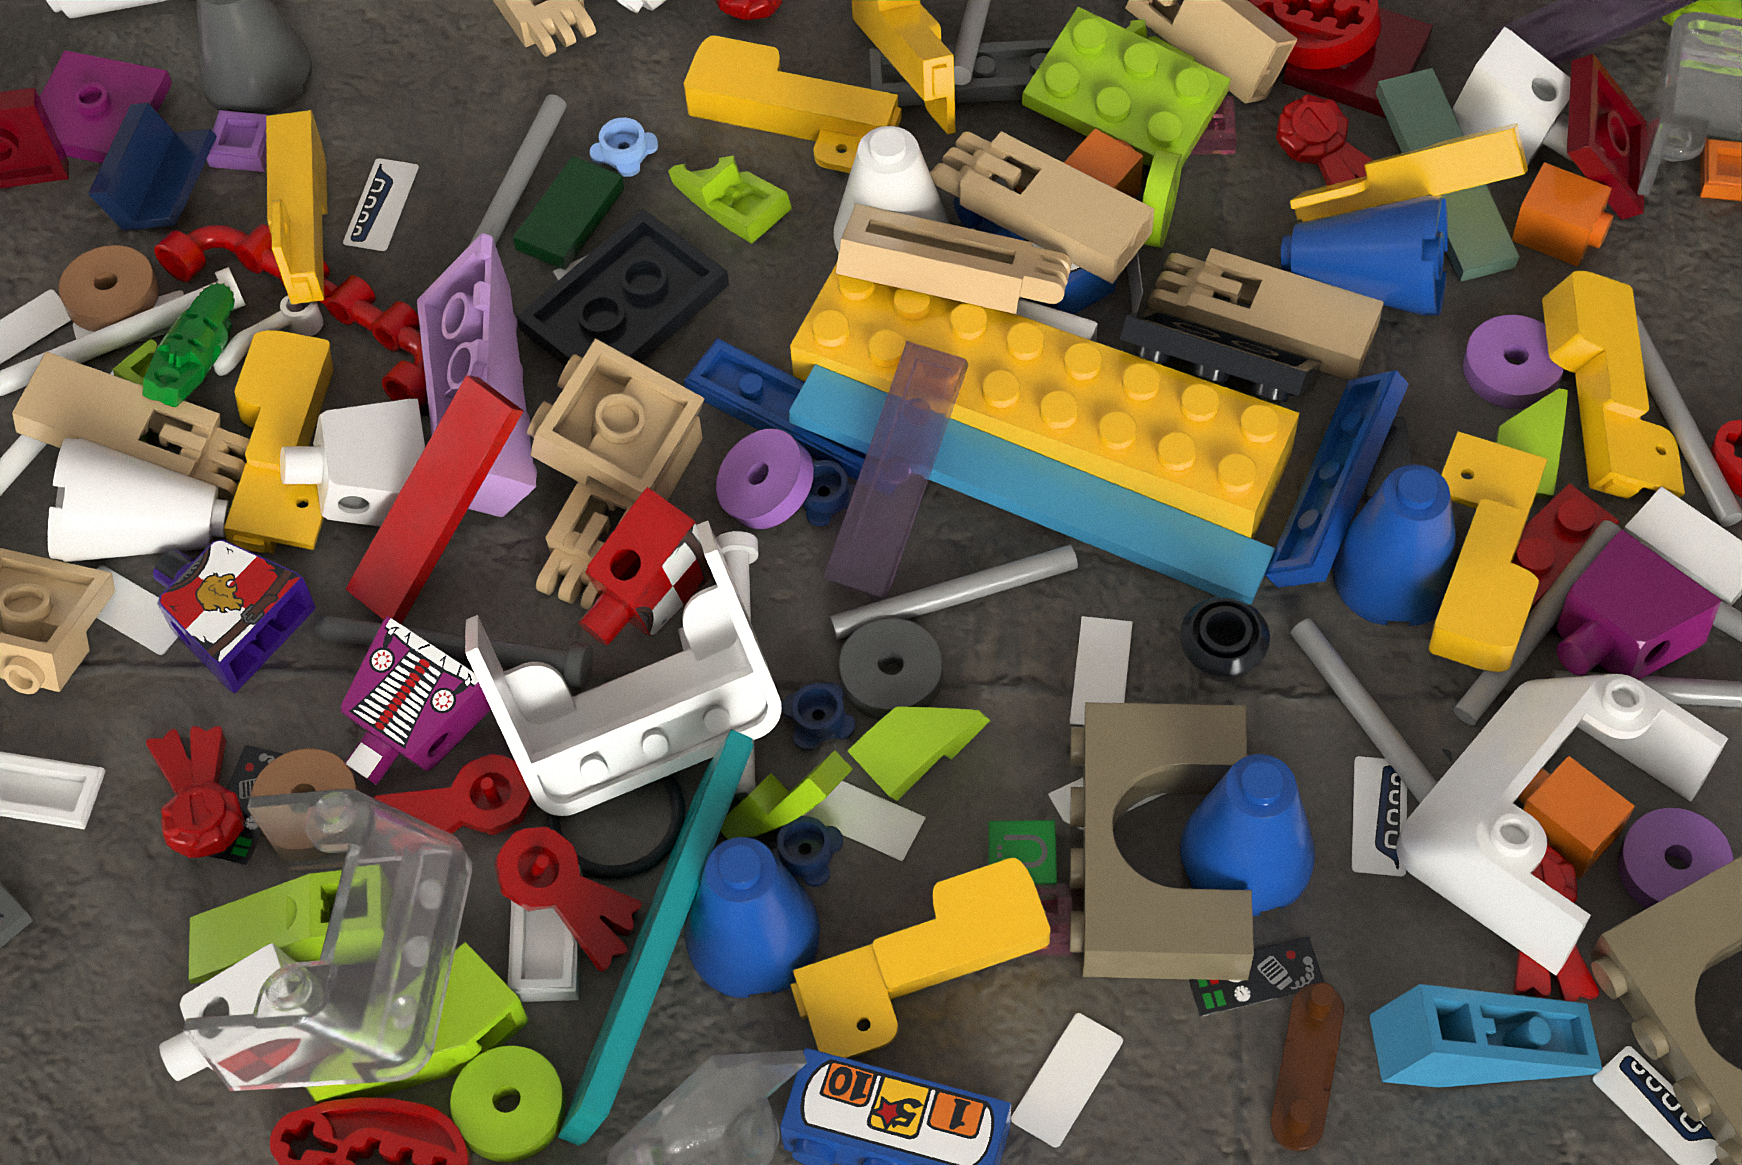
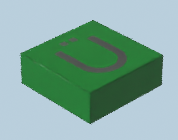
[988,820,1057,892]

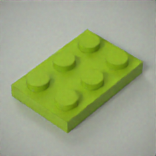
[1022,7,1231,167]

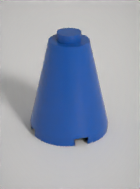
[1281,194,1448,316]
[1333,464,1459,626]
[1179,754,1315,916]
[684,837,820,998]

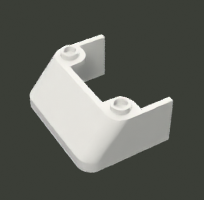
[465,521,781,816]
[1396,674,1728,975]

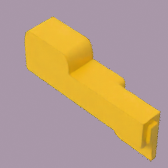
[851,0,956,134]
[684,35,902,173]
[266,110,328,304]
[1290,123,1528,222]
[1542,271,1685,499]
[224,330,334,554]
[1428,431,1547,672]
[790,858,1050,1059]

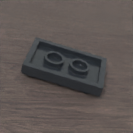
[516,208,729,366]
[1120,308,1322,402]

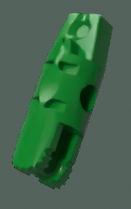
[142,282,235,408]

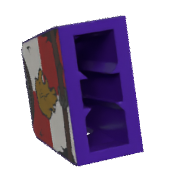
[153,539,316,694]

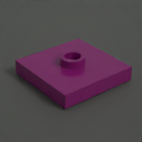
[39,50,172,163]

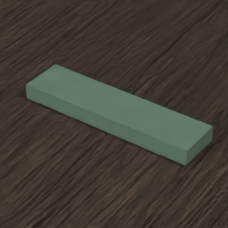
[1375,68,1520,282]

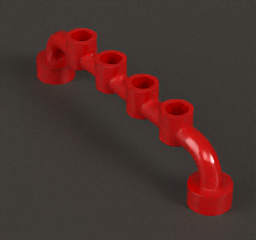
[154,224,428,410]

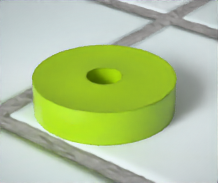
[1142,150,1182,248]
[450,1045,566,1162]

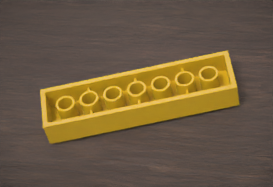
[790,263,1299,539]

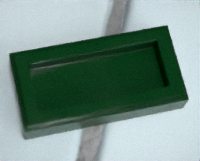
[513,156,624,270]

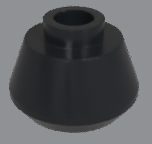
[1180,597,1270,682]

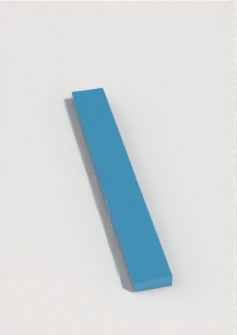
[789,364,1275,605]

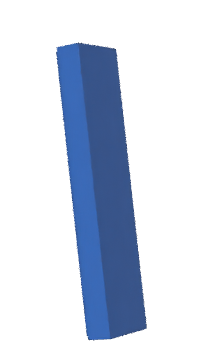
[684,338,909,497]
[1265,370,1409,588]

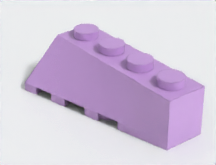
[417,233,537,517]

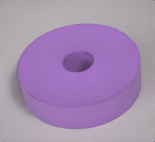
[1463,315,1564,409]
[716,429,814,529]
[1618,808,1734,909]

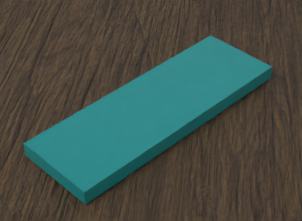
[558,729,754,1146]

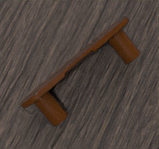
[1270,982,1344,1151]

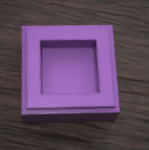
[207,110,267,172]

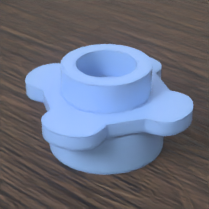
[590,117,658,177]

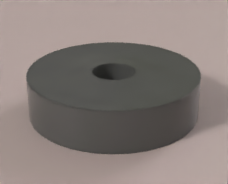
[839,618,943,720]

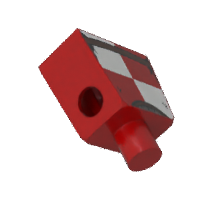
[578,487,713,647]

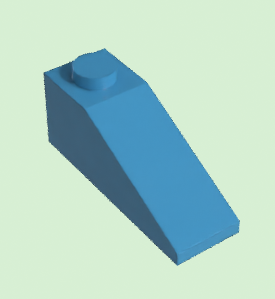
[1369,984,1603,1088]

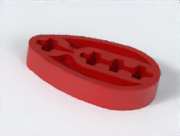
[1248,0,1382,70]
[270,1097,473,1165]

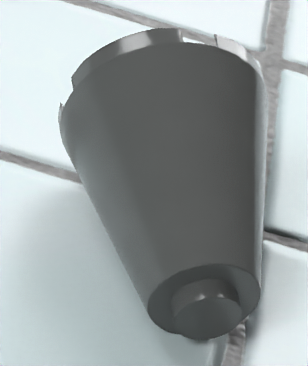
[196,0,313,115]

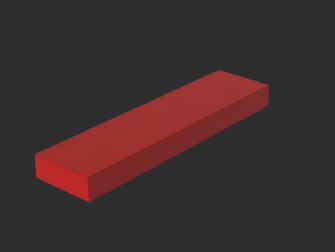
[345,375,524,625]

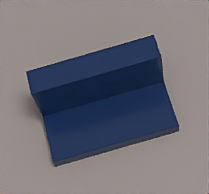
[88,103,217,231]

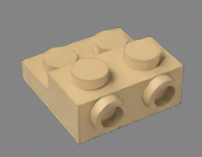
[527,338,705,501]
[0,548,115,694]

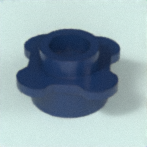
[802,460,861,526]
[782,682,855,751]
[771,816,843,887]

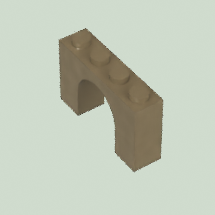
[1069,702,1254,980]
[1590,856,1742,1165]

